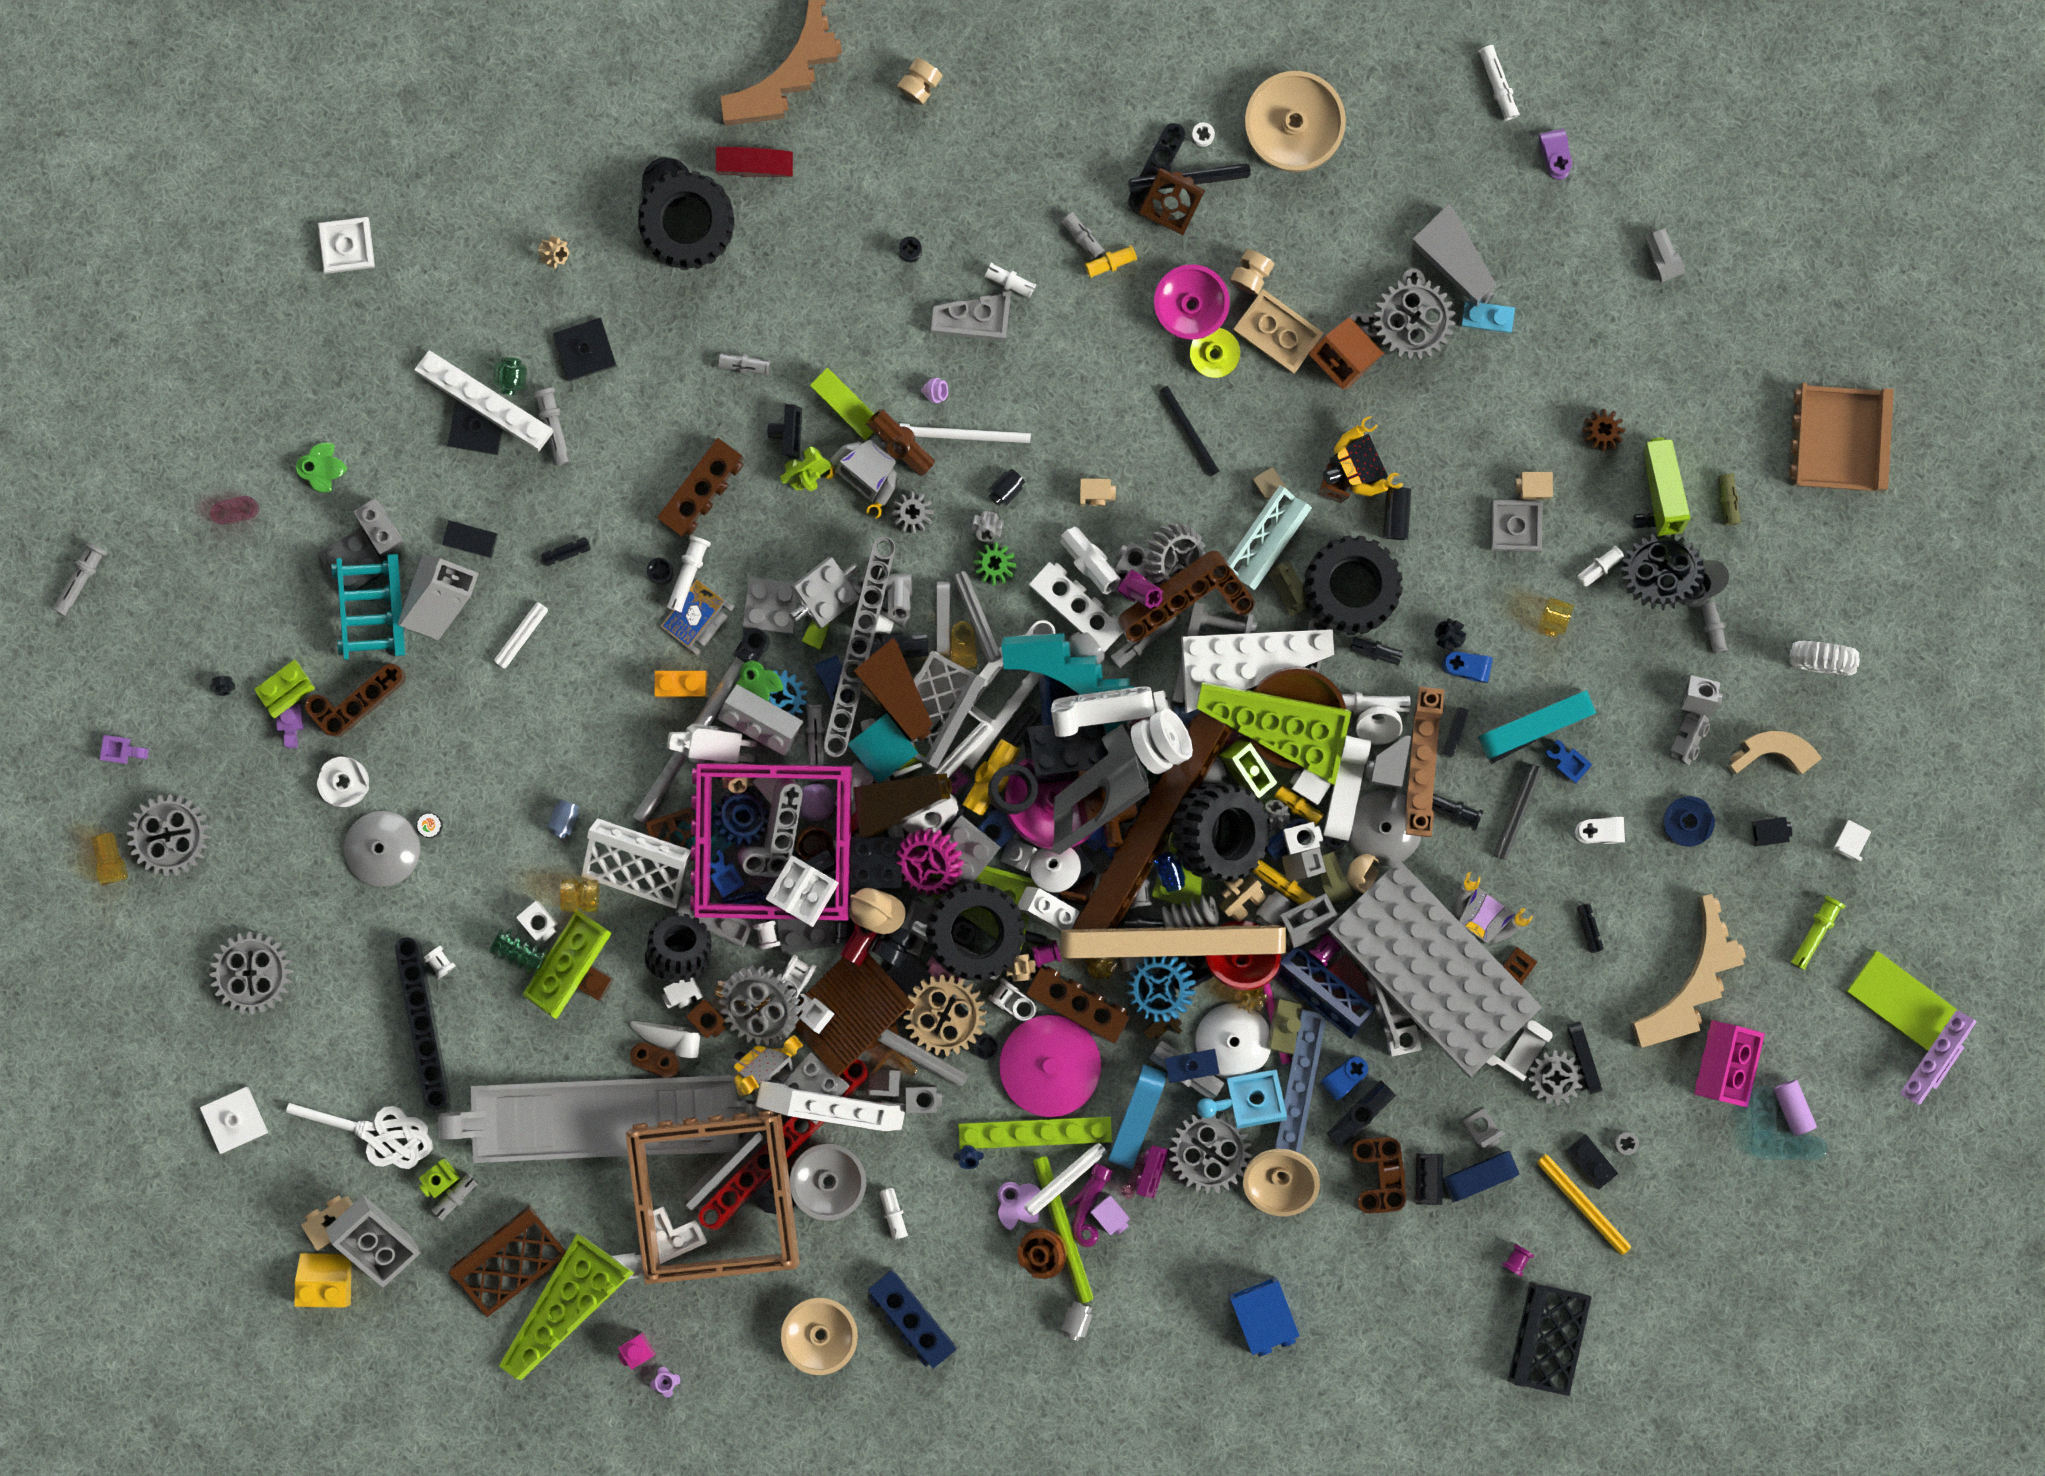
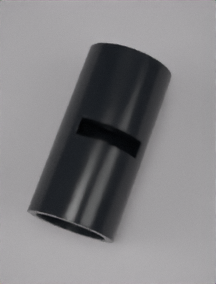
[1383,487,1412,540]

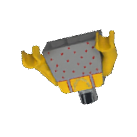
[732,1035,803,1100]

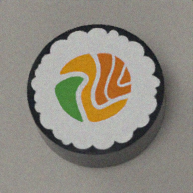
[416,813,443,838]

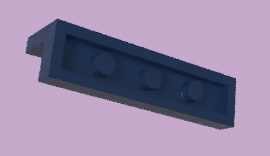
[1274,946,1376,1039]

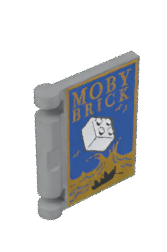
[660,579,735,655]

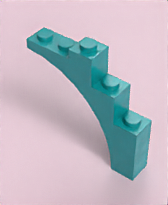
[1001,633,1135,733]

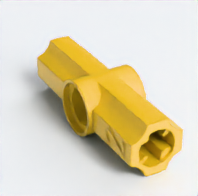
[963,739,1021,816]

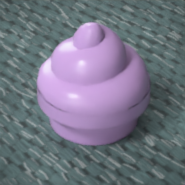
[921,378,948,403]

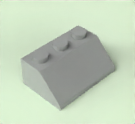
[717,685,803,757]

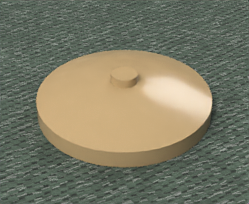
[1245,71,1346,172]

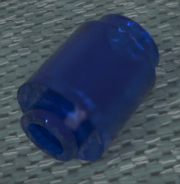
[1154,852,1186,892]

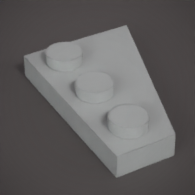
[931,291,1011,341]

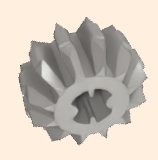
[891,491,934,535]

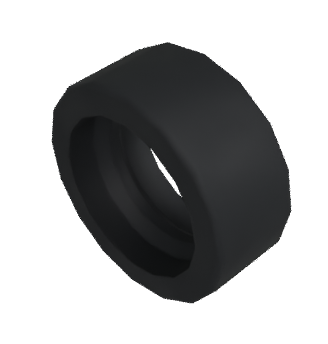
[988,764,1038,815]

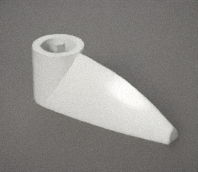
[630,1021,701,1058]

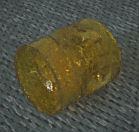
[560,879,599,913]

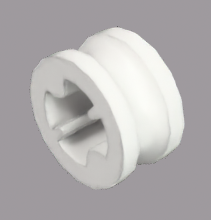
[1192,122,1215,147]

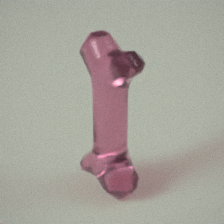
[1120,1153,1145,1199]

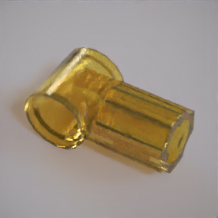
[91,832,128,886]

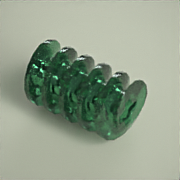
[489,928,548,975]

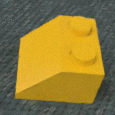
[294,1253,352,1307]

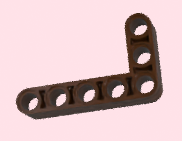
[1118,551,1255,642]

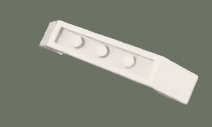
[755,1081,906,1131]

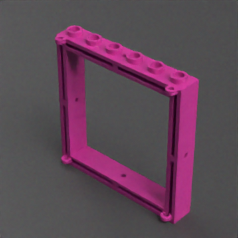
[690,763,852,920]

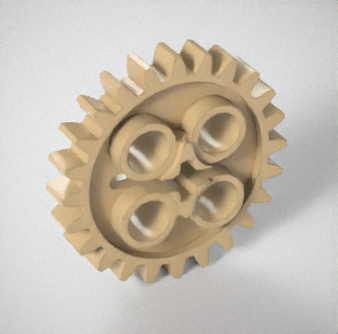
[904,973,987,1056]

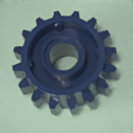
[712,791,769,847]

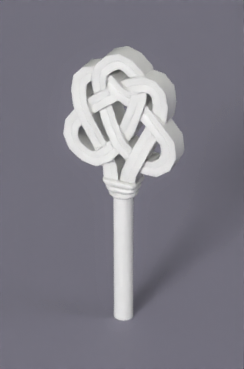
[286,1103,433,1169]

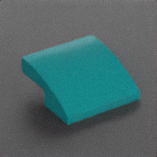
[848,713,919,783]

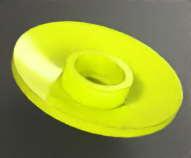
[1190,328,1240,378]

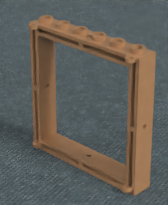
[625,1110,800,1284]

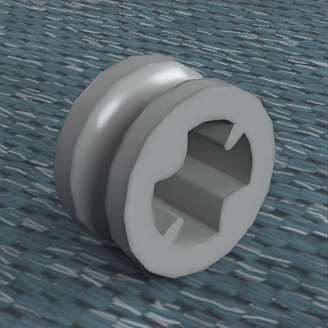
[1614,1132,1639,1155]

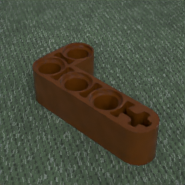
[305,664,406,737]

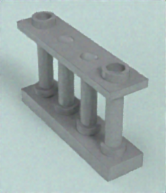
[1172,602,1257,705]

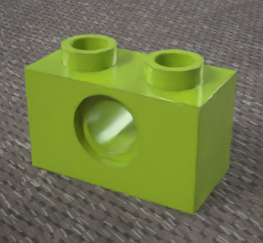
[1219,740,1277,798]

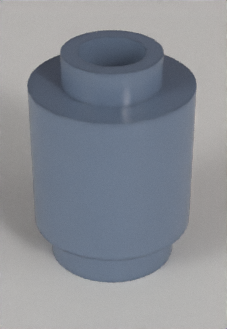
[547,799,579,838]

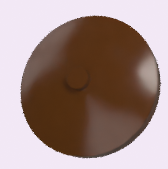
[1249,667,1346,768]

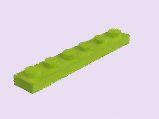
[958,1116,1112,1149]

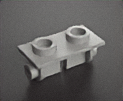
[1670,712,1710,765]

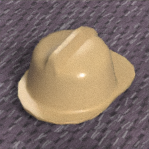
[849,888,906,934]

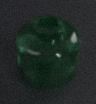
[493,357,527,395]

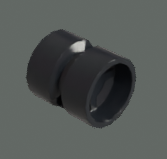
[872,926,918,968]

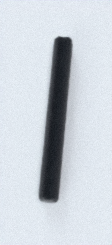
[1128,163,1251,193]

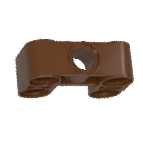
[1351,1136,1406,1214]

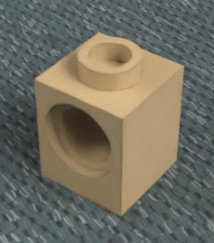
[1515,472,1553,500]

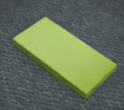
[522,910,612,1019]
[1846,951,1959,1052]

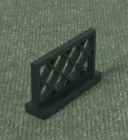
[1507,1282,1592,1396]

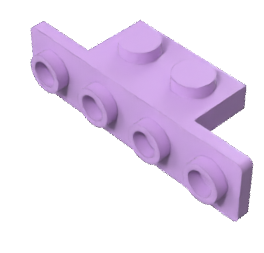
[1900,1010,1976,1105]

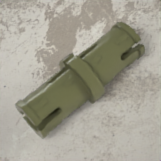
[1718,473,1741,526]

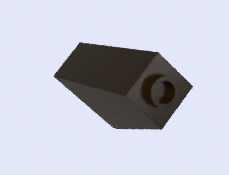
[853,773,952,838]

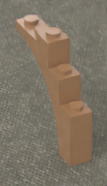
[720,0,842,126]

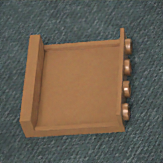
[1789,383,1894,492]

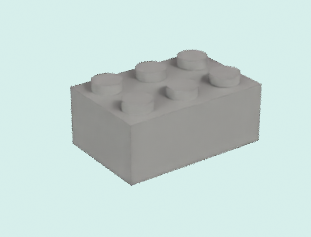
[326,1195,421,1287]

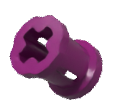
[1308,934,1342,967]
[1031,940,1062,968]
[1502,1243,1535,1277]

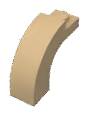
[1727,731,1822,775]

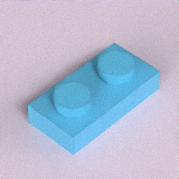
[1461,301,1515,334]

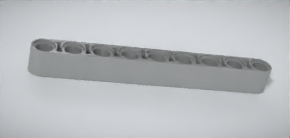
[823,536,895,758]

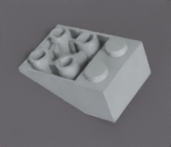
[398,553,479,640]

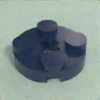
[1663,796,1715,847]

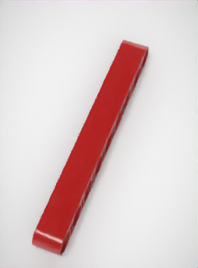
[698,1059,868,1230]

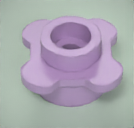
[650,1367,681,1397]

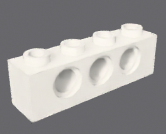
[1029,562,1123,653]

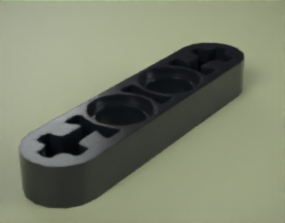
[1128,123,1185,214]

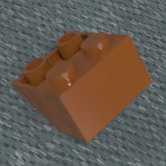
[1308,317,1384,390]

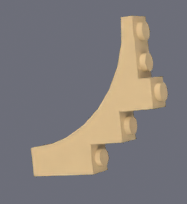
[1631,894,1746,1048]

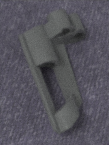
[1052,723,1150,855]

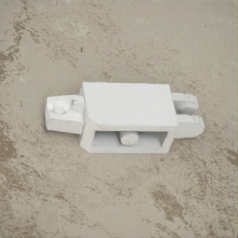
[667,724,757,764]

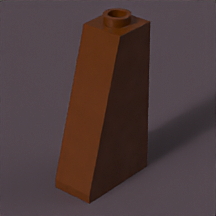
[853,638,933,742]

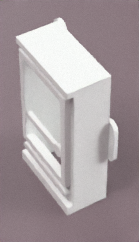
[1486,1020,1552,1081]

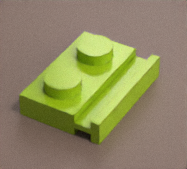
[254,659,315,719]

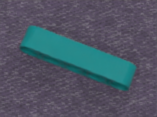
[1477,690,1597,760]

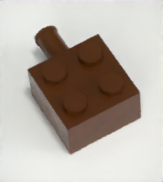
[1073,770,1137,847]

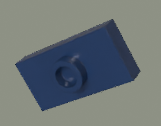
[1165,1048,1220,1083]

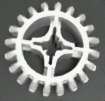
[1789,641,1860,676]

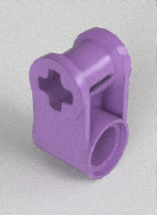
[1539,128,1572,180]

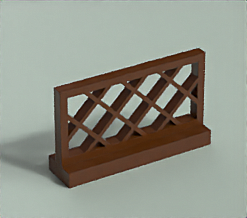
[449,1205,566,1317]

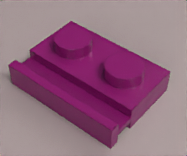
[1135,1145,1170,1198]

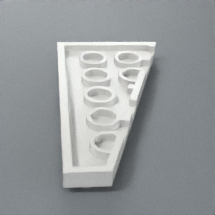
[1181,629,1334,713]

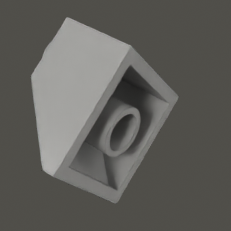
[1364,736,1411,789]

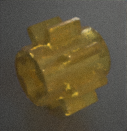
[1084,957,1118,979]
[1234,986,1268,1014]

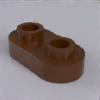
[630,1043,680,1078]

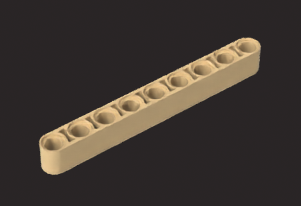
[1061,925,1286,958]

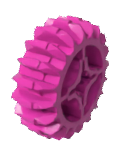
[896,827,964,896]

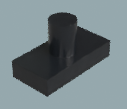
[767,404,802,458]

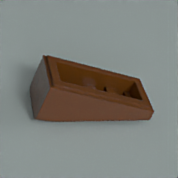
[1502,947,1537,985]

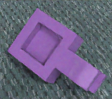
[276,703,304,749]
[100,735,149,764]

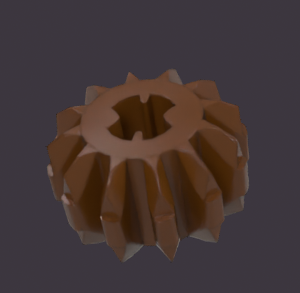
[1581,409,1625,452]

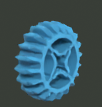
[1127,956,1196,1022]

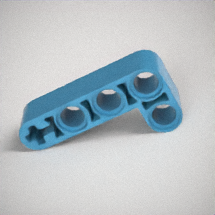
[1108,1064,1167,1170]

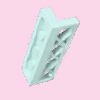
[1227,485,1312,590]

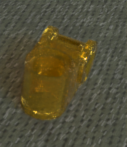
[951,621,977,669]

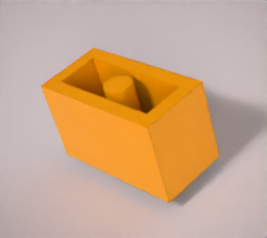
[655,671,708,698]

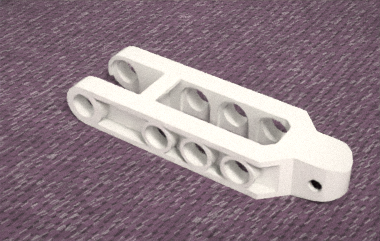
[932,620,1055,769]

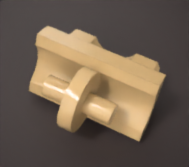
[1218,875,1266,922]

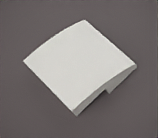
[766,855,839,927]

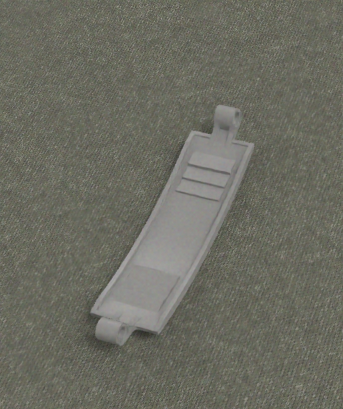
[438,1075,767,1163]

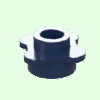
[953,1145,984,1170]

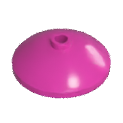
[1154,264,1230,340]

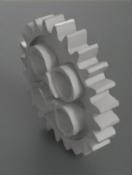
[1373,278,1456,361]
[127,794,211,876]
[209,932,294,1014]
[719,966,801,1046]
[1169,1113,1252,1194]

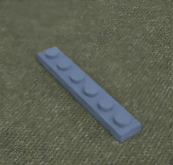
[1275,1010,1326,1153]

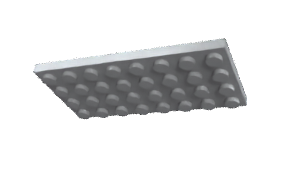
[1327,860,1542,1078]

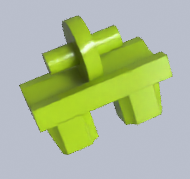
[780,447,832,492]

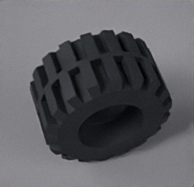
[647,913,712,983]

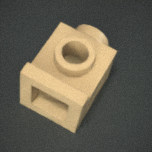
[1080,479,1116,506]

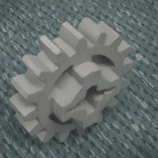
[1527,1050,1584,1106]

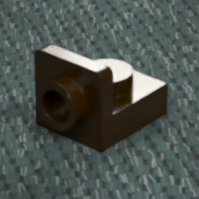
[1142,1015,1182,1040]

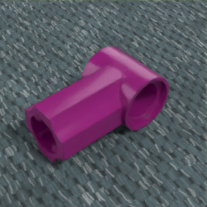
[1116,569,1163,609]

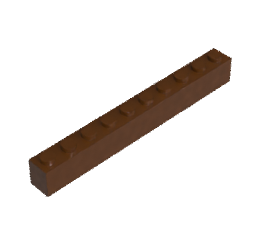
[1072,710,1233,930]

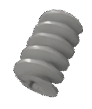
[1162,895,1219,928]

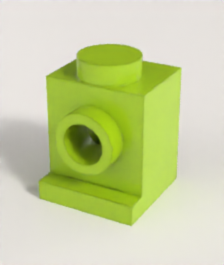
[419,1158,461,1198]

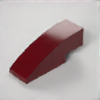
[716,147,793,177]

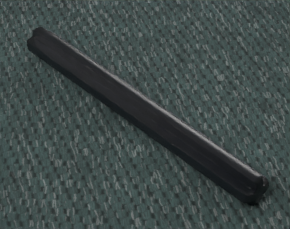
[942,707,1040,831]

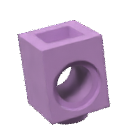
[1090,1194,1130,1236]

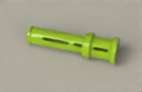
[1791,895,1845,970]

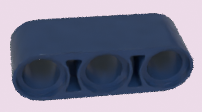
[1443,1150,1520,1203]

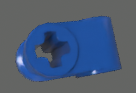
[1442,652,1493,683]
[1320,1056,1368,1101]

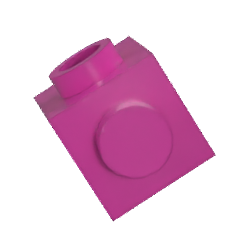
[618,1332,656,1370]

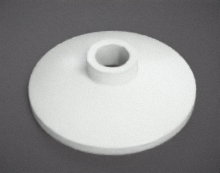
[1030,848,1081,893]

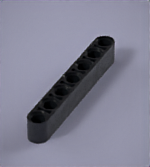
[395,937,450,1110]

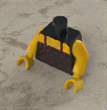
[1323,416,1403,496]

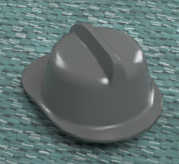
[1669,560,1729,607]

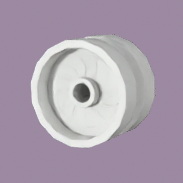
[1131,708,1193,774]

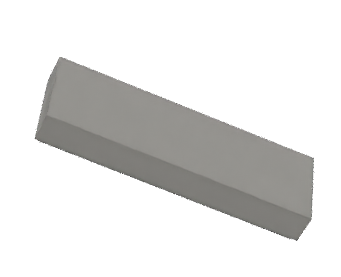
[676,893,755,947]

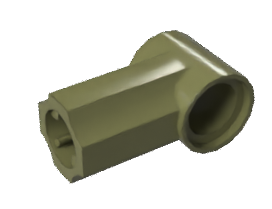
[1319,852,1353,905]

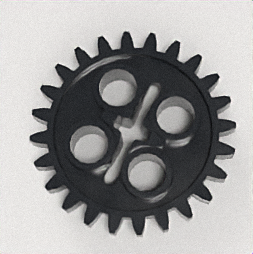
[1621,534,1705,610]

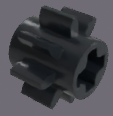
[1434,618,1466,651]

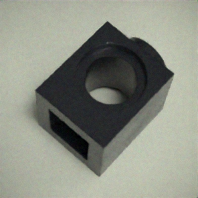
[1752,817,1792,847]

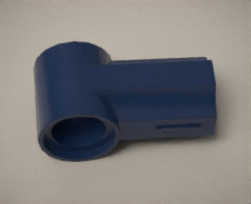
[1265,819,1310,861]

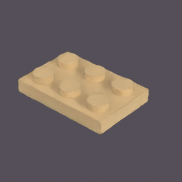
[1233,289,1324,375]

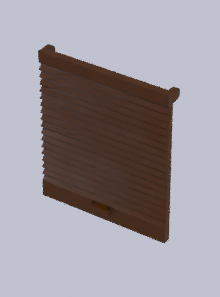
[795,953,915,1077]

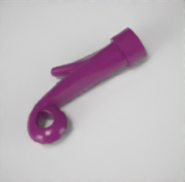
[1067,1163,1113,1247]

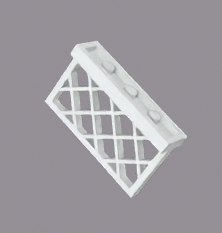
[581,818,691,909]

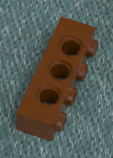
[657,438,744,538]
[1026,966,1130,1044]

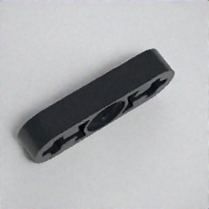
[1567,1021,1602,1095]

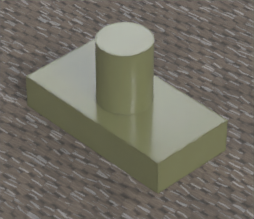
[1267,999,1302,1055]

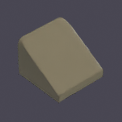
[1252,467,1287,502]

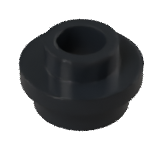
[210,676,236,696]

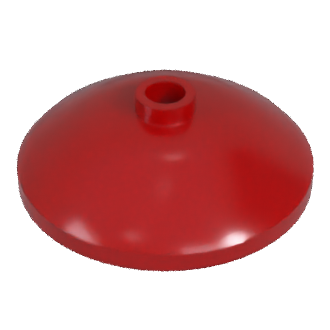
[1205,920,1281,990]

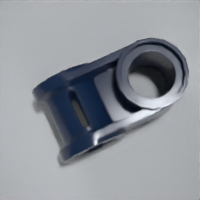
[814,654,852,703]

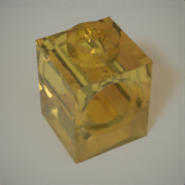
[1538,597,1574,638]

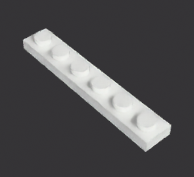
[414,350,553,452]

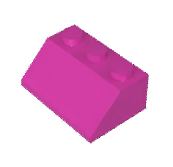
[1694,1020,1765,1108]

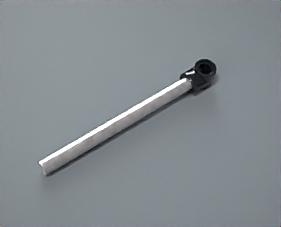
[633,628,770,824]

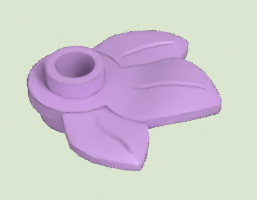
[998,1182,1041,1230]

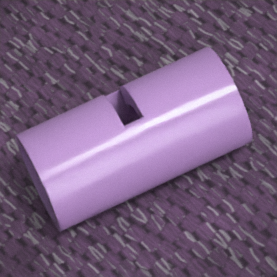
[1773,1079,1817,1136]

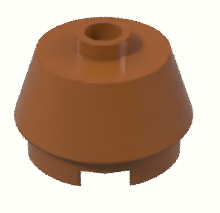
[1017,1229,1068,1279]

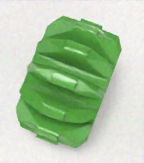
[973,542,1016,586]

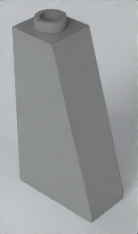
[1413,204,1495,307]

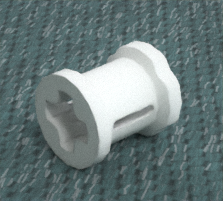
[753,921,781,950]
[423,946,456,979]

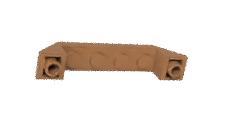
[1405,687,1444,837]

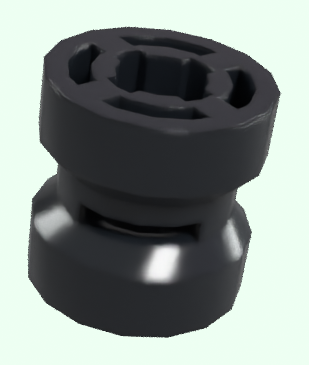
[647,558,674,585]
[974,1034,999,1060]

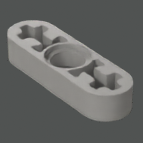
[937,582,950,655]

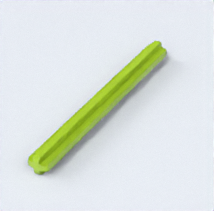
[1033,1156,1093,1303]

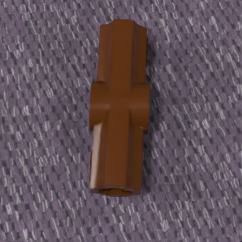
[866,409,935,476]

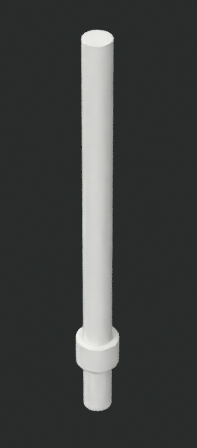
[900,423,1031,443]

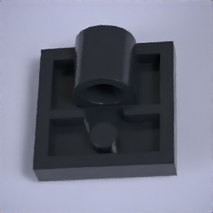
[850,837,903,890]

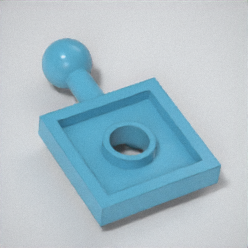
[1197,1069,1287,1129]

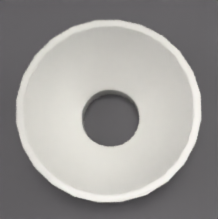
[1356,706,1402,745]

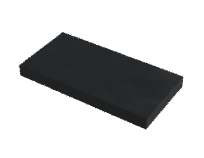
[887,952,968,1059]

